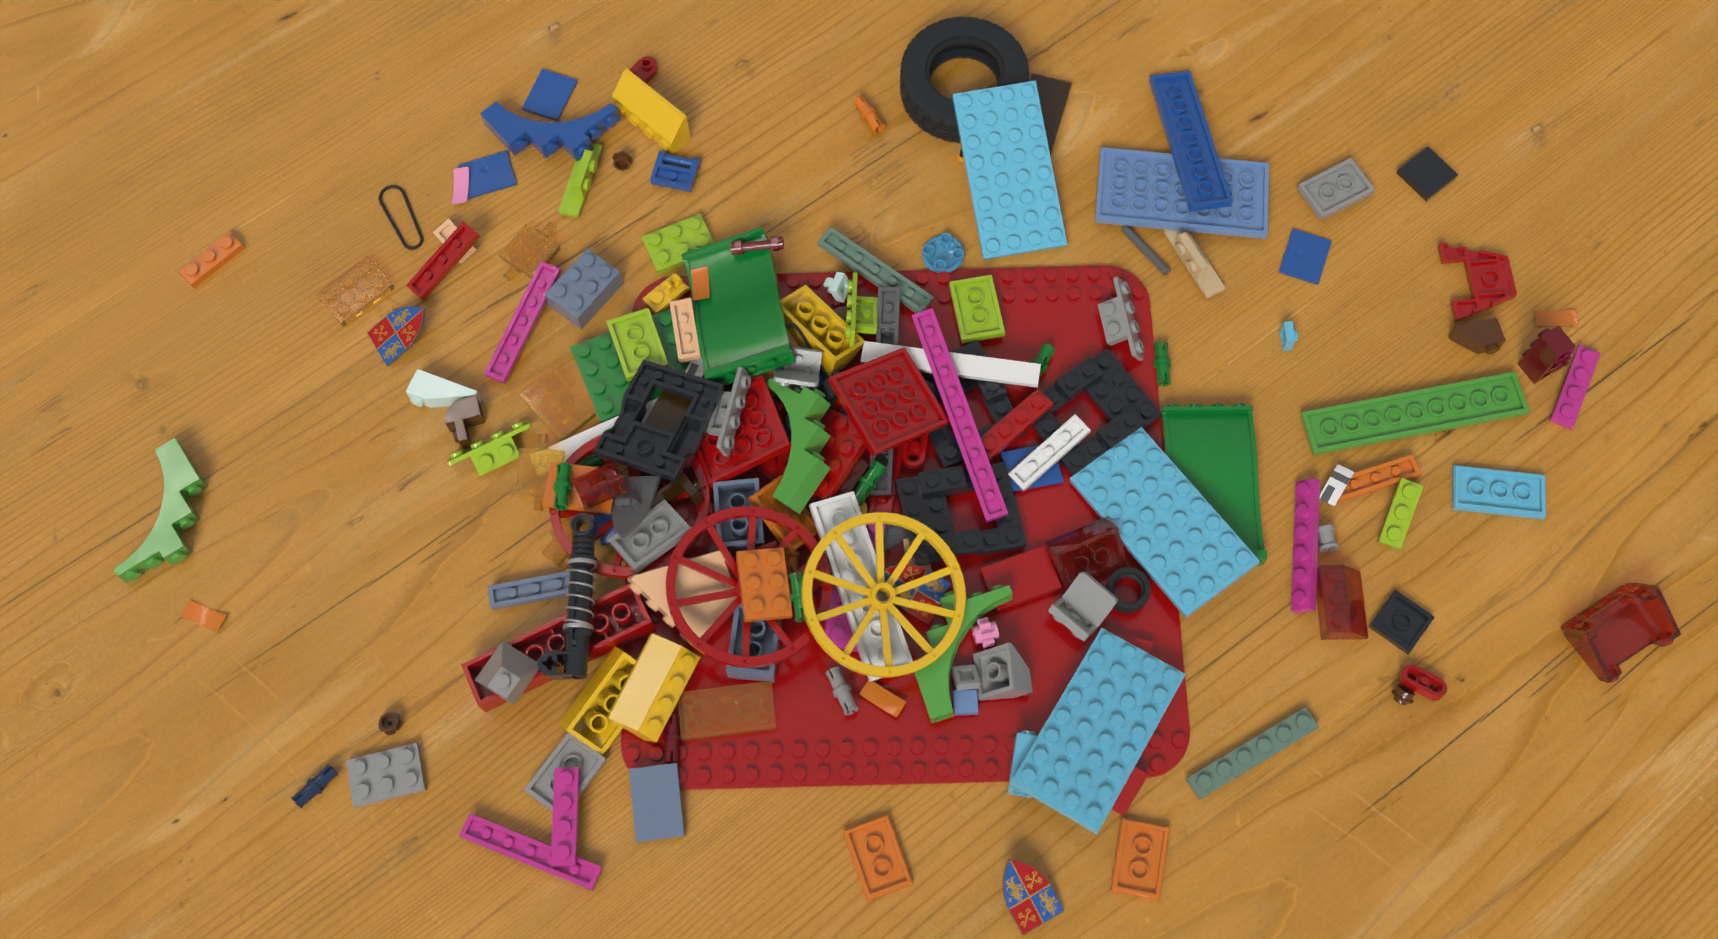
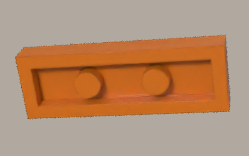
[178,231,244,288]

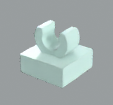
[823,272,848,303]

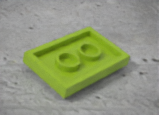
[641,214,714,275]
[949,275,1005,343]
[607,307,669,382]

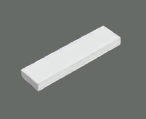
[1008,414,1091,491]

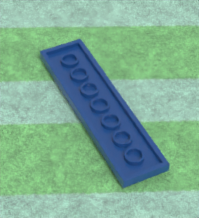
[1149,71,1233,212]

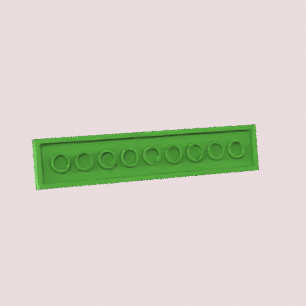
[1300,372,1530,456]

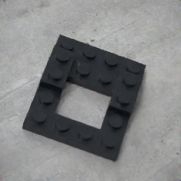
[920,340,1026,468]
[1031,349,1162,476]
[593,359,725,482]
[894,462,1027,566]

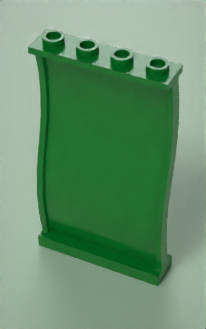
[681,227,796,386]
[1161,403,1267,566]

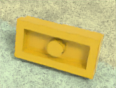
[642,273,690,314]

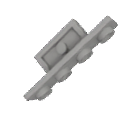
[1098,276,1145,361]
[707,367,751,456]

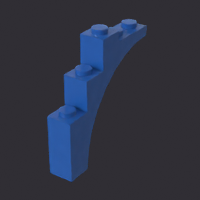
[480,102,621,161]

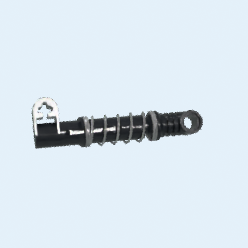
[538,513,598,680]

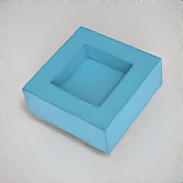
[1279,321,1298,351]

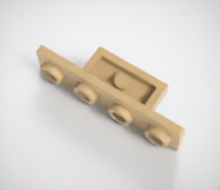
[1164,229,1225,298]

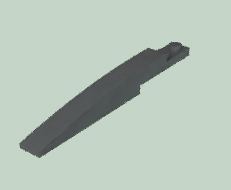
[869,287,901,496]

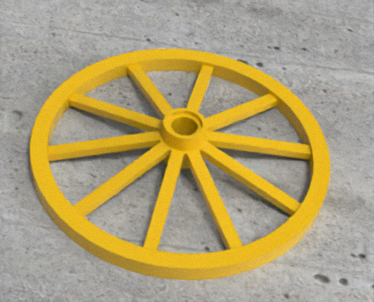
[801,512,966,678]

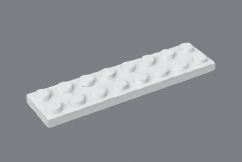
[809,491,913,682]

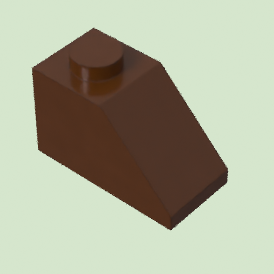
[1448,317,1506,354]

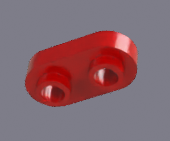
[629,57,658,84]
[902,434,928,469]
[1399,664,1447,701]

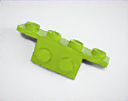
[558,143,603,218]
[845,272,878,347]
[447,420,531,476]

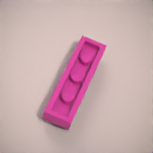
[1549,345,1601,430]
[550,767,580,867]

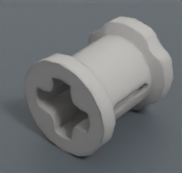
[1318,525,1340,553]

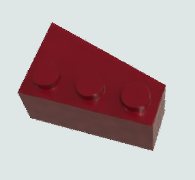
[1518,325,1576,384]

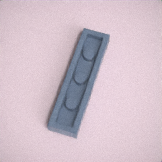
[488,571,570,610]

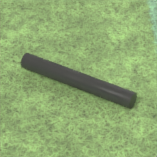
[1122,226,1171,276]

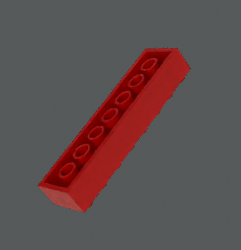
[461,583,657,712]

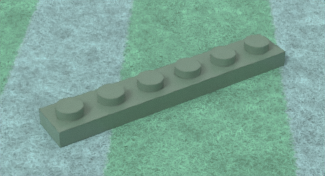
[818,227,934,313]
[1186,707,1319,800]

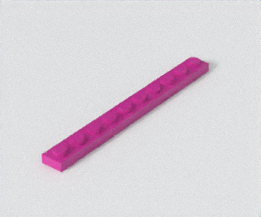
[912,308,1008,523]

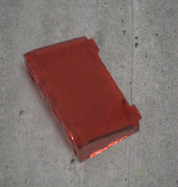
[1561,582,1681,683]

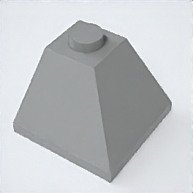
[475,641,539,705]
[973,643,1032,701]

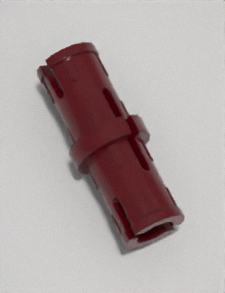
[662,714,681,764]

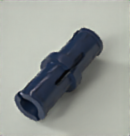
[291,764,339,809]

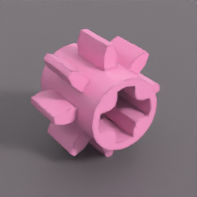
[972,617,999,648]

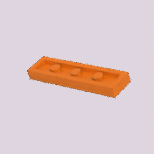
[1336,454,1422,504]

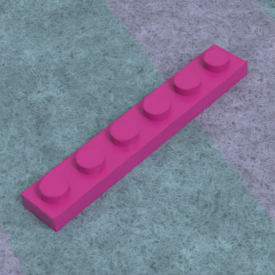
[484,261,561,384]
[1291,478,1320,614]
[459,813,603,891]

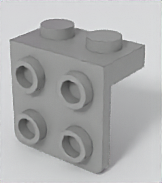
[773,346,822,390]
[1048,571,1118,641]

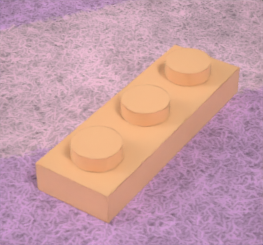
[669,298,702,363]

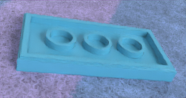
[1452,465,1546,519]

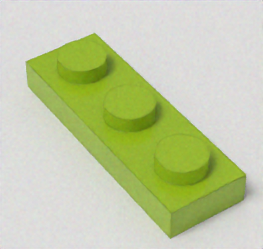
[1377,478,1424,550]

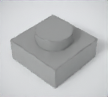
[951,664,981,691]

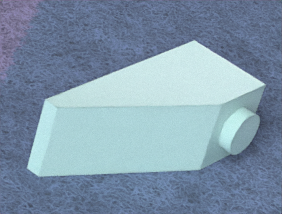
[405,369,482,408]

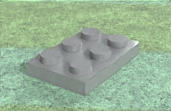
[1297,158,1375,221]
[609,499,691,574]
[524,732,607,812]
[346,743,427,808]

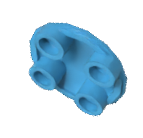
[922,233,964,273]

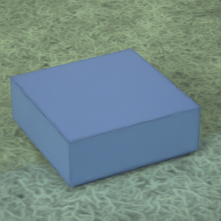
[953,689,978,716]

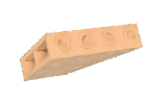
[627,550,737,644]

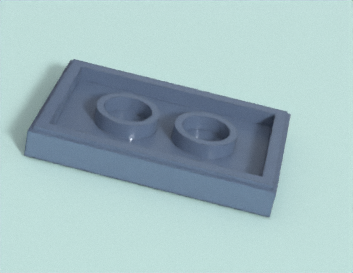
[629,763,685,842]

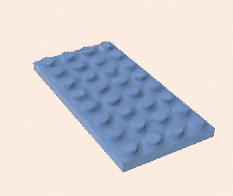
[1095,147,1269,239]

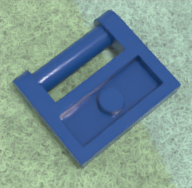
[650,150,701,192]

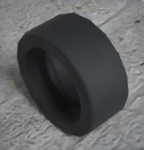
[1105,567,1151,614]

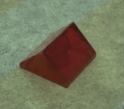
[571,462,628,510]

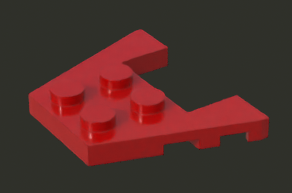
[1437,243,1517,322]

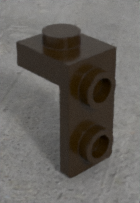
[651,473,704,508]

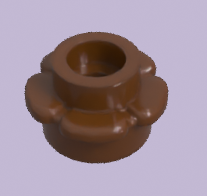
[612,151,633,171]
[1391,684,1415,705]
[378,712,402,735]

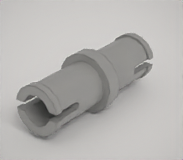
[826,667,859,716]

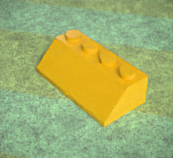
[612,68,691,155]
[781,285,865,376]
[607,634,700,742]
[558,646,636,756]

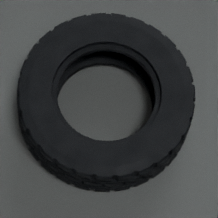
[900,16,1029,143]

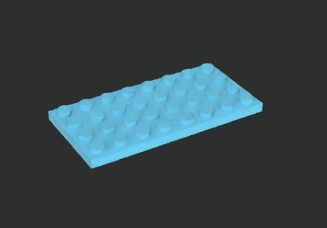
[952,81,1067,260]
[1070,427,1260,618]
[1011,628,1186,834]

